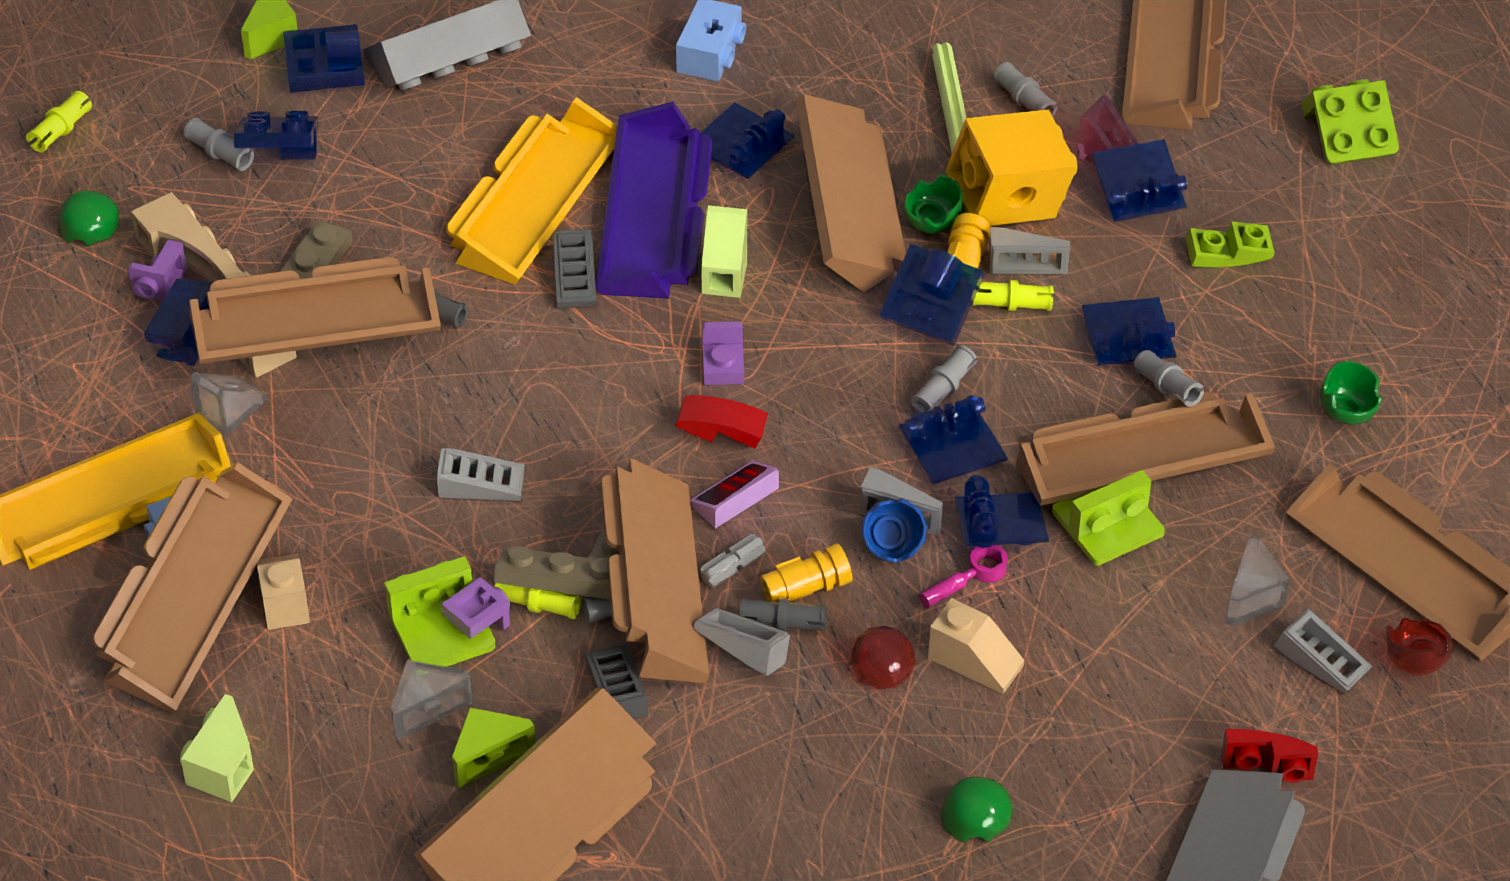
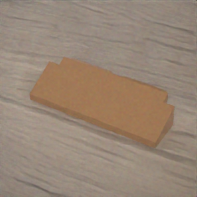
[1122,0,1227,130]
[795,94,908,292]
[189,257,441,364]
[1016,392,1275,506]
[601,458,709,683]
[92,462,293,713]
[1286,464,1510,662]
[414,688,657,881]

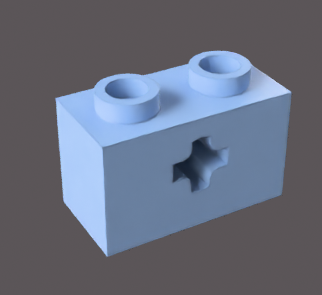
[676,0,746,82]

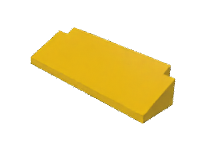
[446,97,618,285]
[0,413,231,570]

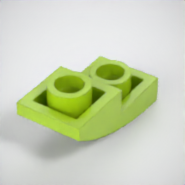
[1185,221,1275,268]

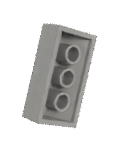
[363,0,531,91]

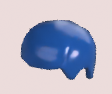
[861,498,927,563]

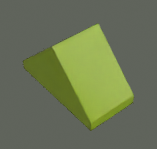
[241,0,299,59]
[452,707,536,788]

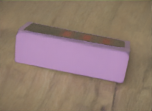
[690,460,779,529]

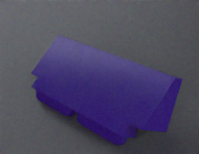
[596,101,713,299]

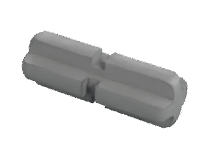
[699,534,766,588]

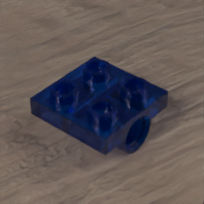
[283,24,365,93]
[234,111,319,160]
[879,244,985,346]

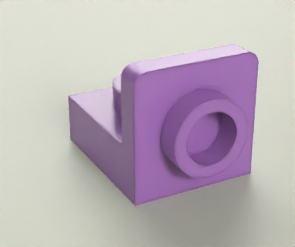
[128,240,188,302]
[702,322,744,385]
[442,577,510,639]

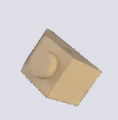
[257,553,310,630]
[928,598,1024,694]

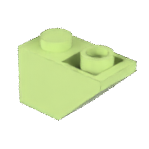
[702,205,747,298]
[180,694,254,802]

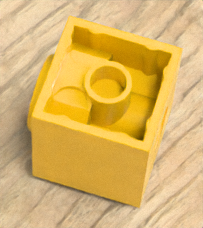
[946,109,1078,226]

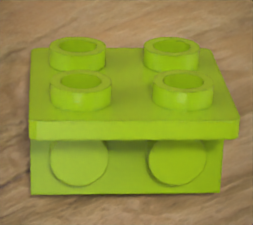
[1052,470,1165,566]

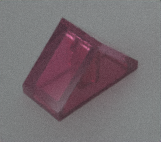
[1077,94,1147,178]

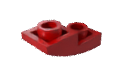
[675,395,768,449]
[1221,729,1319,783]

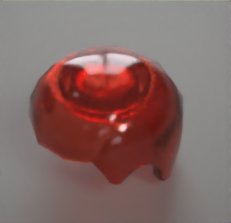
[1386,617,1453,676]
[848,625,916,690]

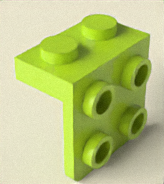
[1301,79,1399,165]
[384,556,495,674]

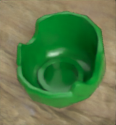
[903,174,963,234]
[58,190,120,246]
[1320,361,1382,425]
[940,776,1014,842]

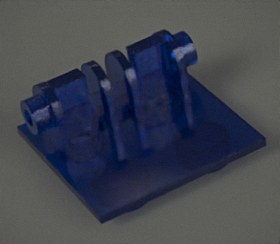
[700,102,794,179]
[1092,139,1187,222]
[1082,297,1176,366]
[899,395,1008,484]
[955,475,1049,548]

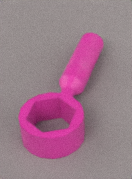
[919,543,1008,608]

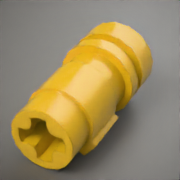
[941,213,991,295]
[760,543,853,602]

